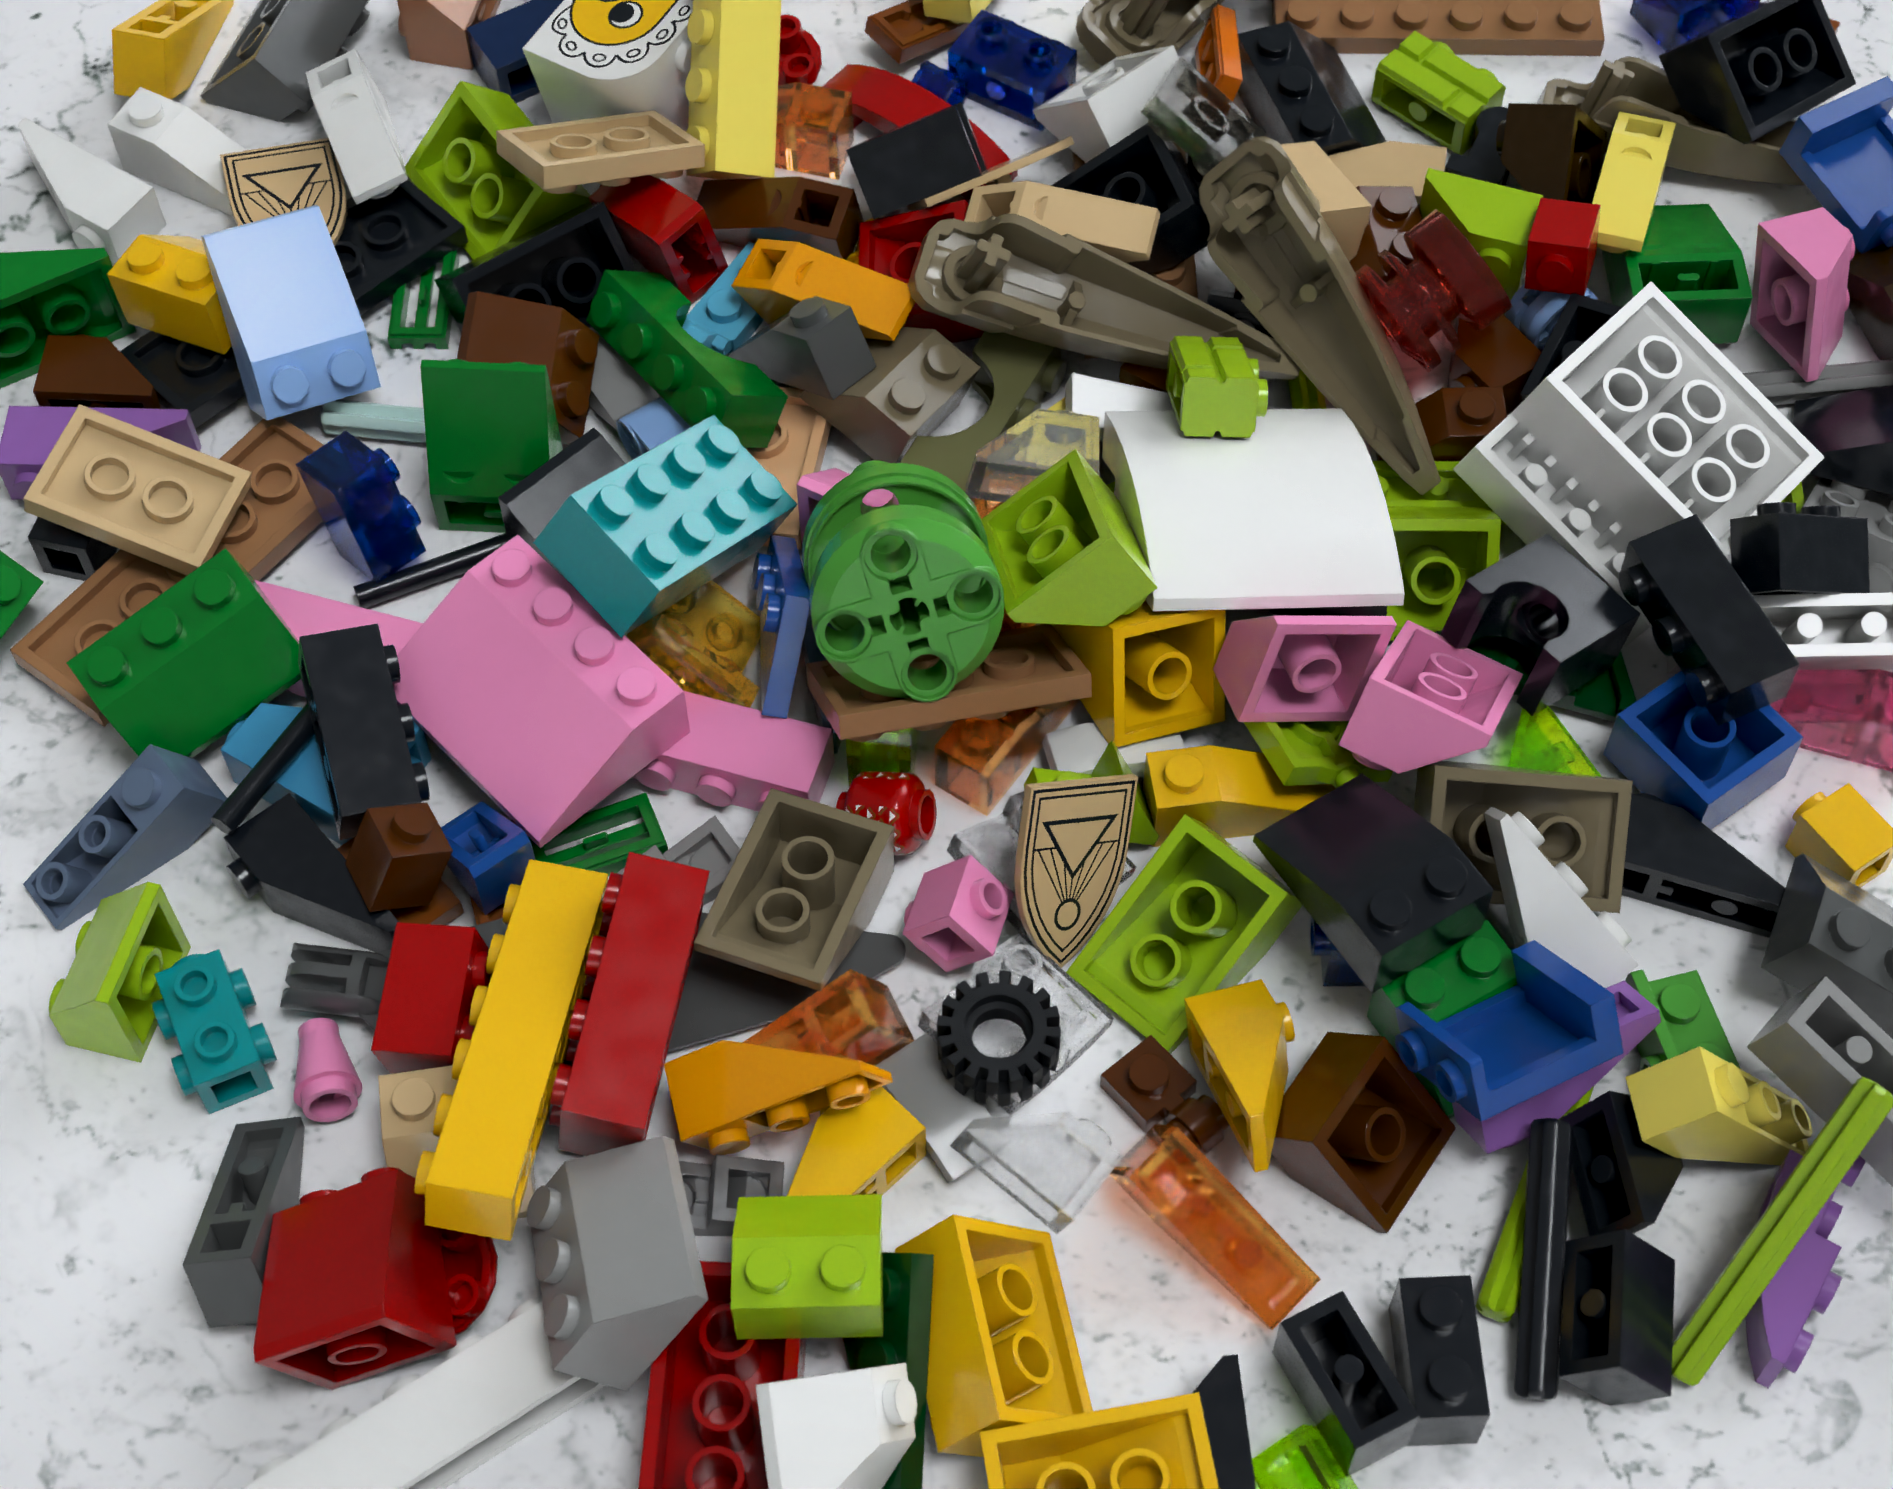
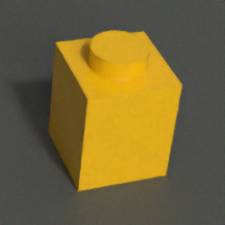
[1785,783,1893,888]

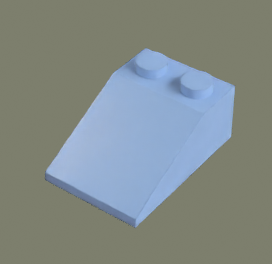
[201,205,381,421]

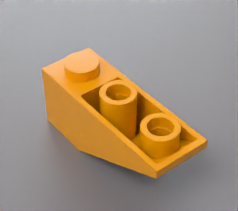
[731,239,915,341]
[664,1040,893,1156]

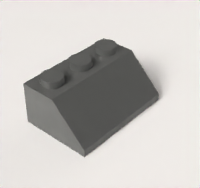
[200,0,370,122]
[1761,854,1893,1039]

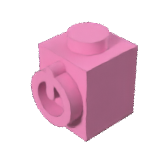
[902,855,1014,973]

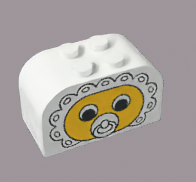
[522,0,693,131]

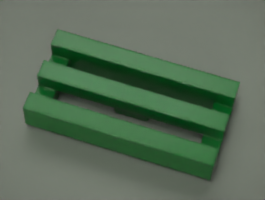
[388,250,459,349]
[527,793,668,877]

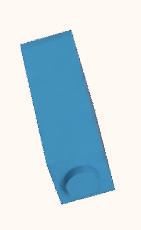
[220,703,432,845]

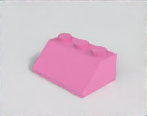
[1339,620,1523,774]

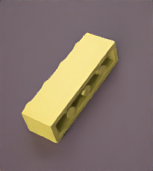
[685,0,781,180]

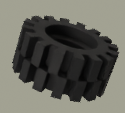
[937,970,1061,1106]

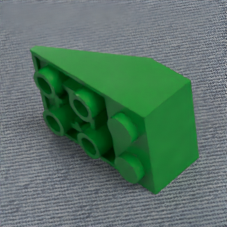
[1601,204,1753,344]
[420,359,563,533]

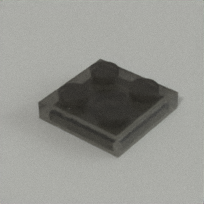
[1141,55,1265,176]

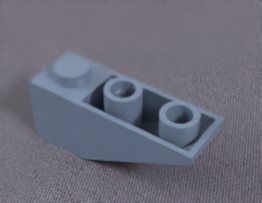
[23,744,227,930]

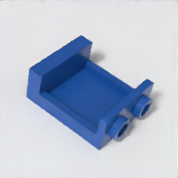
[1779,76,1893,254]
[1395,940,1624,1122]

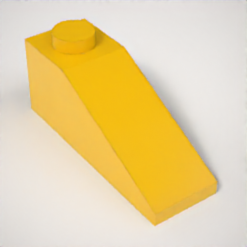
[112,0,234,100]
[1143,745,1336,847]
[1184,979,1295,1173]
[787,1087,926,1196]

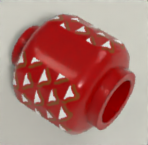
[836,771,937,856]

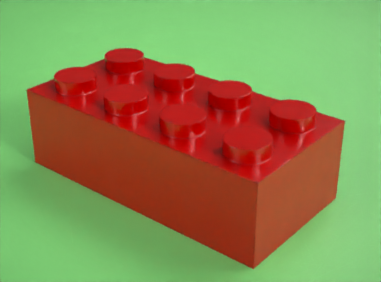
[549,852,710,1156]
[638,1261,807,1489]

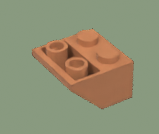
[397,0,501,70]

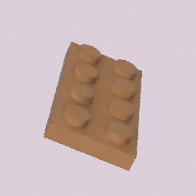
[806,624,1092,742]

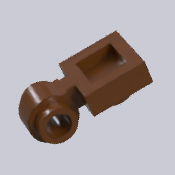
[1100,1035,1229,1161]

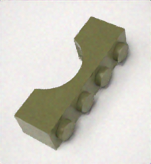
[900,331,1067,515]

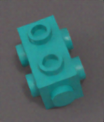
[151,949,277,1114]

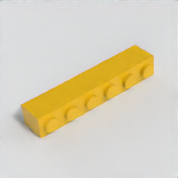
[414,859,608,1241]

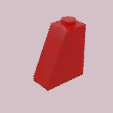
[588,175,728,304]

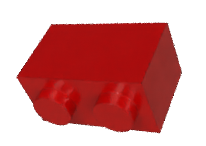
[371,922,492,1073]

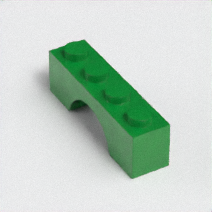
[586,270,788,448]

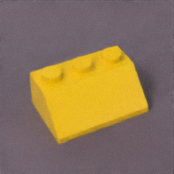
[895,1215,1093,1457]

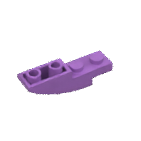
[1745,1149,1866,1389]

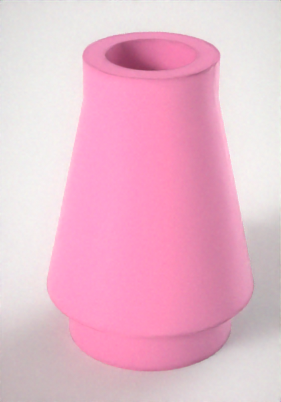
[293,1018,362,1122]

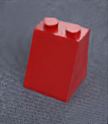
[253,1167,457,1390]

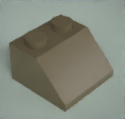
[800,327,981,463]

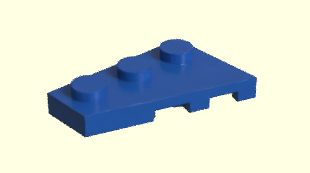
[751,535,810,719]

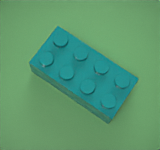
[533,415,798,638]

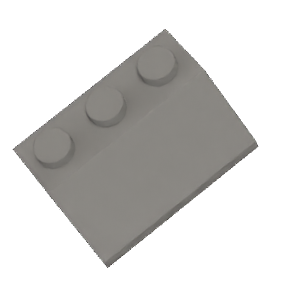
[527,1136,708,1391]

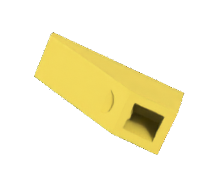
[1592,111,1676,253]
[1625,1046,1812,1166]

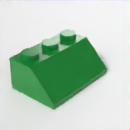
[66,548,301,758]

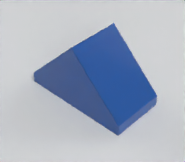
[441,801,535,915]

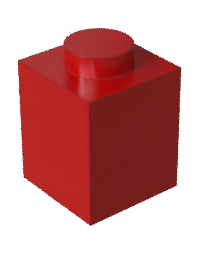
[1524,198,1601,296]

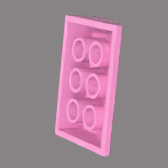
[393,534,690,848]

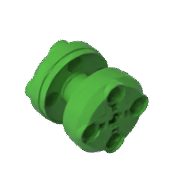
[802,460,1004,702]

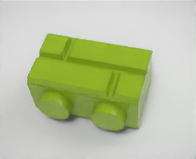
[1371,31,1506,155]
[1166,336,1268,438]

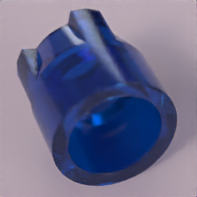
[912,60,969,106]

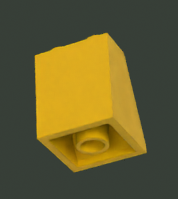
[1040,600,1226,747]

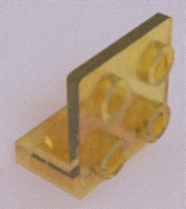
[625,580,760,708]

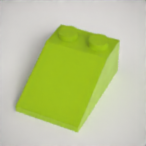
[1066,814,1303,1054]

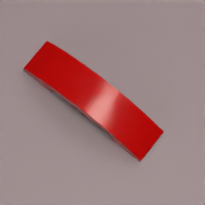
[812,64,1018,201]

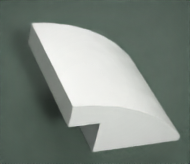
[1453,282,1825,647]
[1102,408,1405,611]

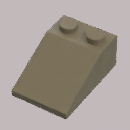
[1414,761,1633,913]
[694,788,894,991]

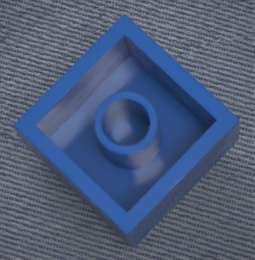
[1603,671,1804,830]

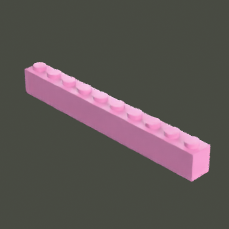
[255,580,835,812]

